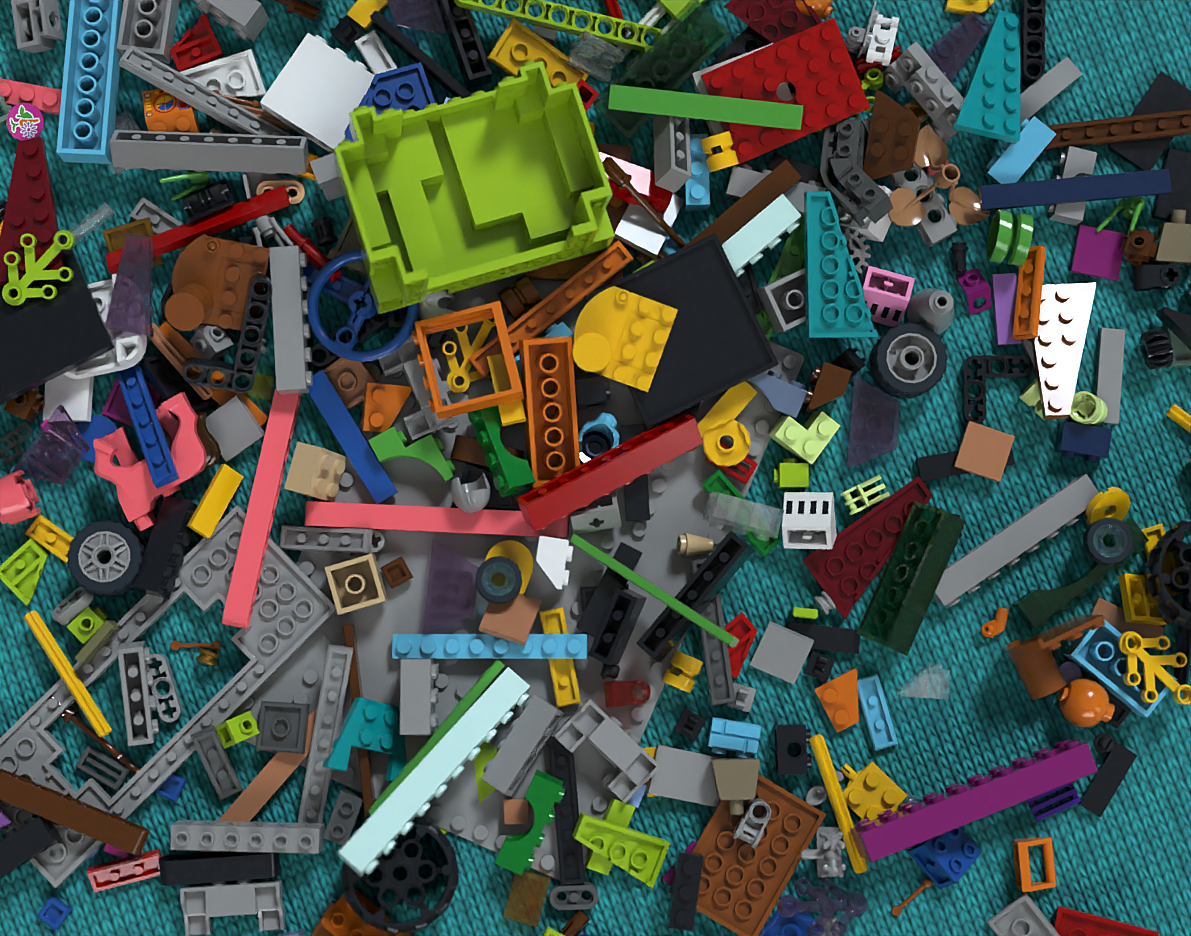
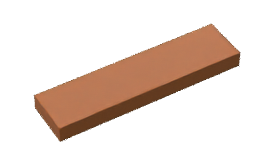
[1012,245,1046,340]

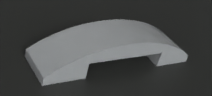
[1020,57,1082,125]

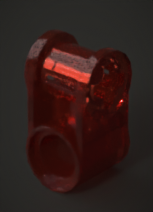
[604,680,651,707]

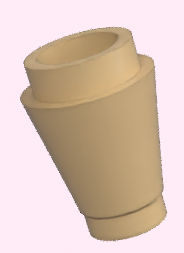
[677,533,714,557]

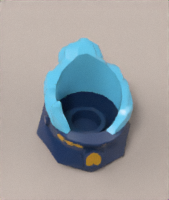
[578,413,620,465]

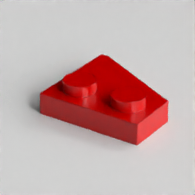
[170,13,224,72]
[725,612,758,679]

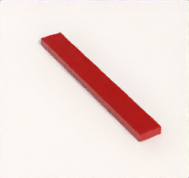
[106,185,291,274]

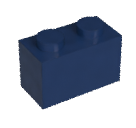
[1054,421,1112,463]

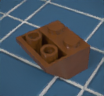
[802,362,852,414]

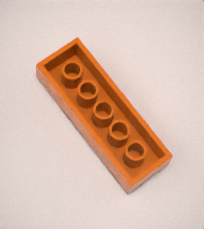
[519,336,580,487]

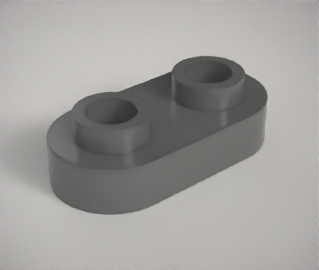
[549,882,599,910]

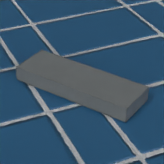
[190,725,243,801]

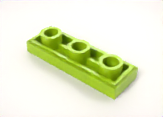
[584,797,636,875]

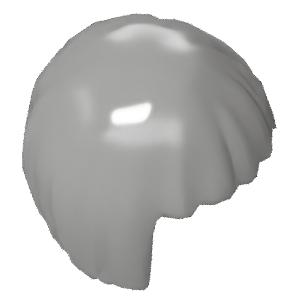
[450,473,490,513]

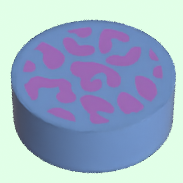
[1058,662,1082,684]

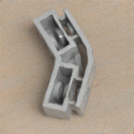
[11,0,63,53]

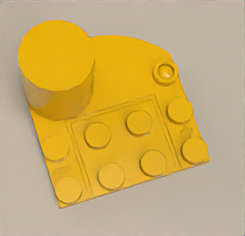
[572,286,678,392]

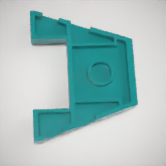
[322,697,407,782]

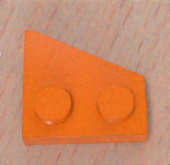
[361,382,412,432]
[814,667,859,732]

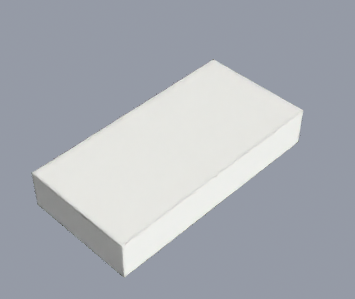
[354,30,397,75]

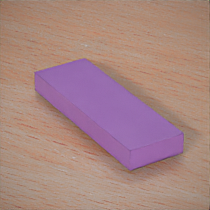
[991,273,1022,346]

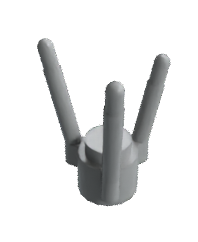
[252,214,293,247]

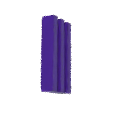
[1026,782,1081,821]

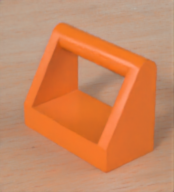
[1012,837,1056,892]

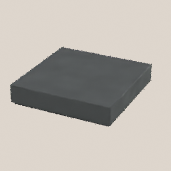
[256,701,310,754]

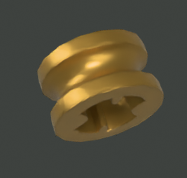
[195,648,220,666]

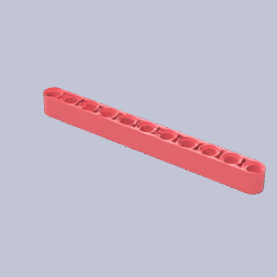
[222,388,302,629]
[305,501,570,538]

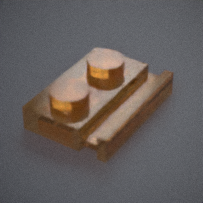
[503,871,551,927]

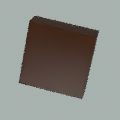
[381,556,414,589]

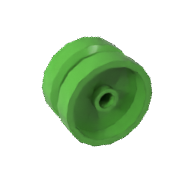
[986,210,1033,267]

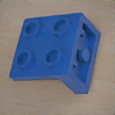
[908,827,981,890]

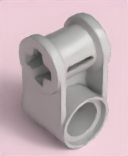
[732,798,771,849]

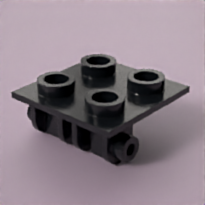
[181,178,235,223]

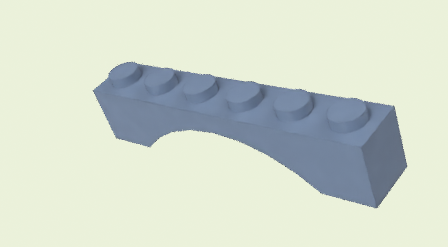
[749,370,808,418]

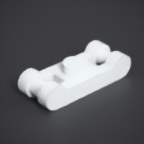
[866,14,900,66]

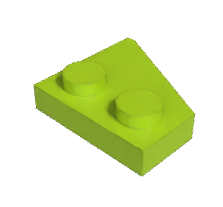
[0,538,49,606]

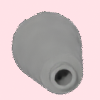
[907,288,954,334]

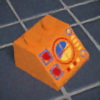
[142,88,201,133]

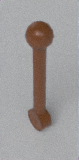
[212,90,260,109]
[170,641,221,650]
[891,878,932,916]

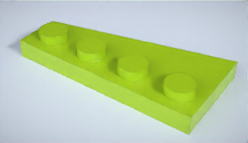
[572,813,670,889]

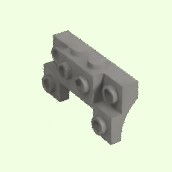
[883,42,964,144]
[378,334,458,442]
[553,699,661,803]
[180,879,286,936]

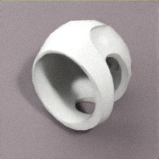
[418,290,456,320]

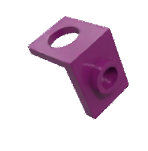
[956,268,991,315]

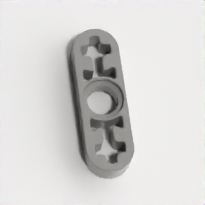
[147,654,183,722]

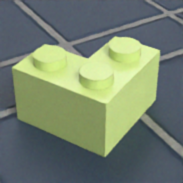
[768,411,840,464]

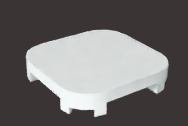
[63,274,147,379]

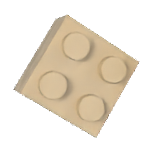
[284,441,347,502]
[325,554,388,615]

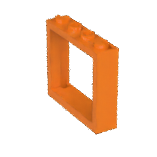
[412,301,524,420]

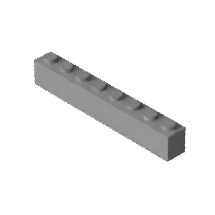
[110,130,309,175]
[924,474,1099,607]

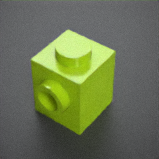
[773,459,809,489]
[67,606,108,644]
[215,711,260,749]

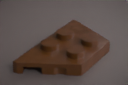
[863,90,921,180]

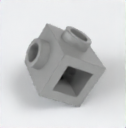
[190,323,234,360]

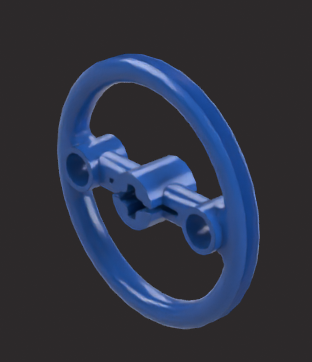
[308,249,419,362]

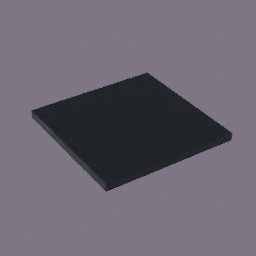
[584,233,779,428]
[0,235,115,405]

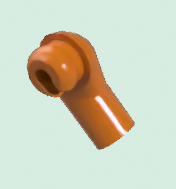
[981,607,1009,638]

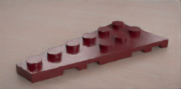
[723,0,863,85]
[0,137,66,286]
[801,476,933,619]

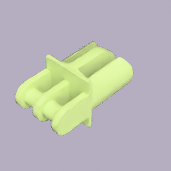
[840,474,891,515]

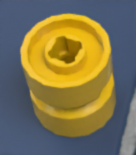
[700,131,739,173]
[661,650,704,693]

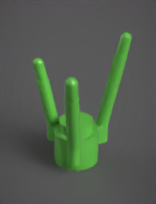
[159,170,210,201]
[1096,197,1145,257]

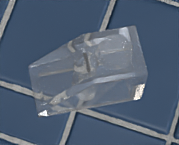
[896,664,950,699]

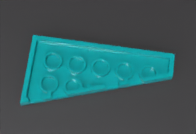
[951,10,1020,144]
[804,191,879,338]

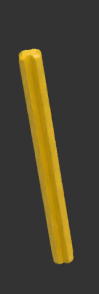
[24,610,112,737]
[810,734,868,874]

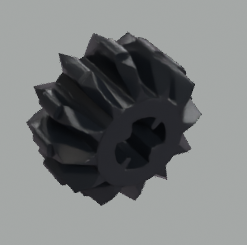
[1140,329,1174,370]

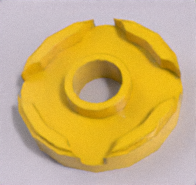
[702,418,751,467]
[1085,487,1131,532]

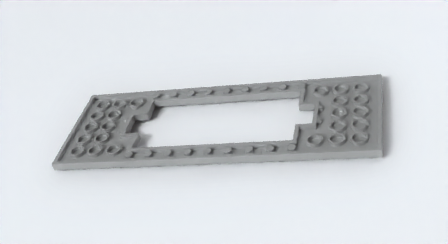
[0,505,337,888]

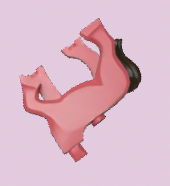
[93,392,221,532]

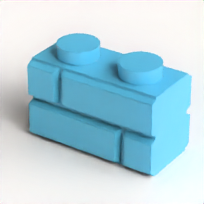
[707,717,761,758]

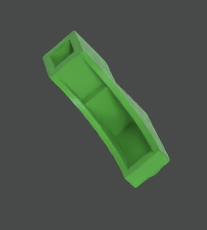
[368,427,457,483]

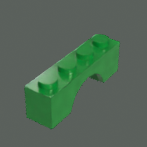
[468,405,535,497]
[495,769,565,876]

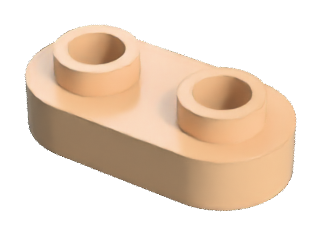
[256,179,305,204]

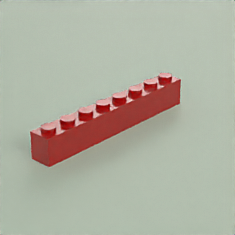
[516,411,703,531]

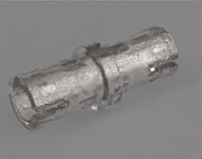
[68,202,115,243]

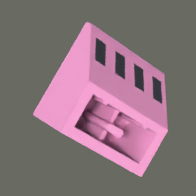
[861,266,915,327]

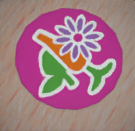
[6,103,44,141]

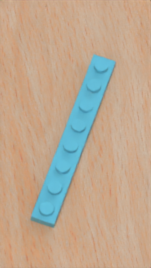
[392,634,587,659]

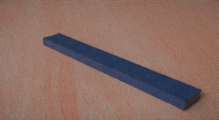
[978,169,1172,211]

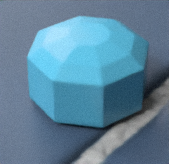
[661,235,682,256]

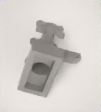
[800,826,846,878]

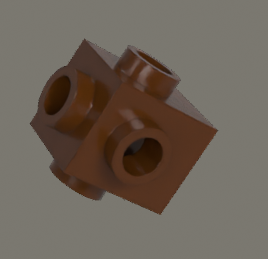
[1121,229,1158,265]
[4,387,45,422]

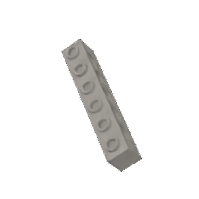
[862,115,957,248]
[171,820,325,854]

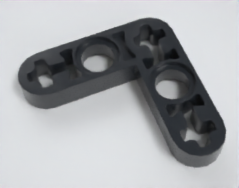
[961,355,1033,424]

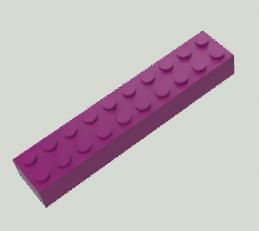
[850,739,1098,862]

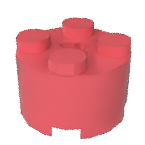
[0,470,41,525]

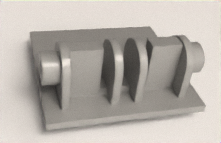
[844,1,879,60]

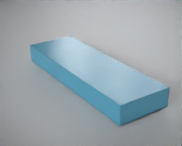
[858,674,898,751]

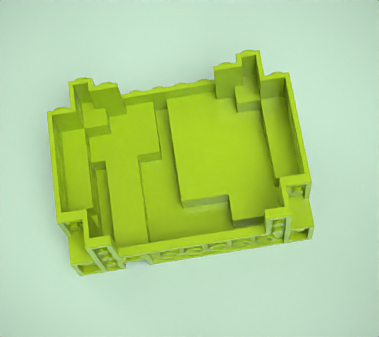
[334,61,615,314]

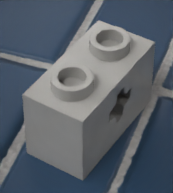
[570,489,622,535]

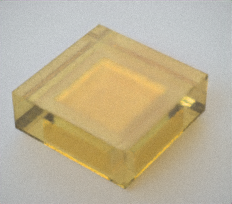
[245,373,275,401]

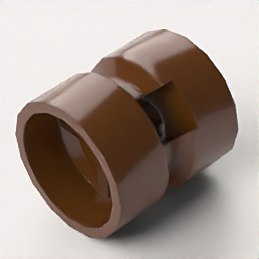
[497,275,542,319]

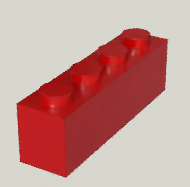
[599,152,673,214]

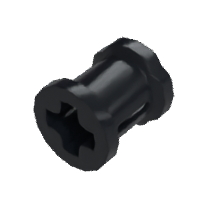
[311,216,338,247]

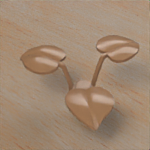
[888,124,990,227]

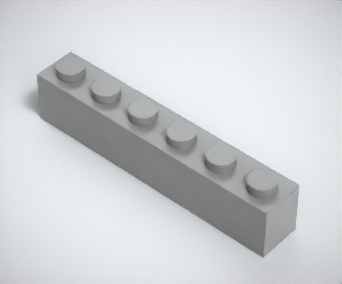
[270,246,313,395]

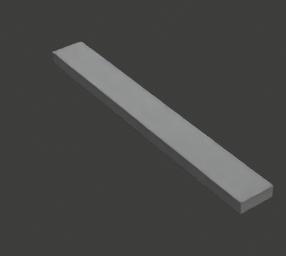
[118,45,292,136]
[297,644,353,823]

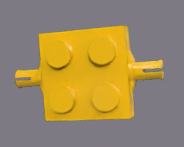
[839,760,908,821]

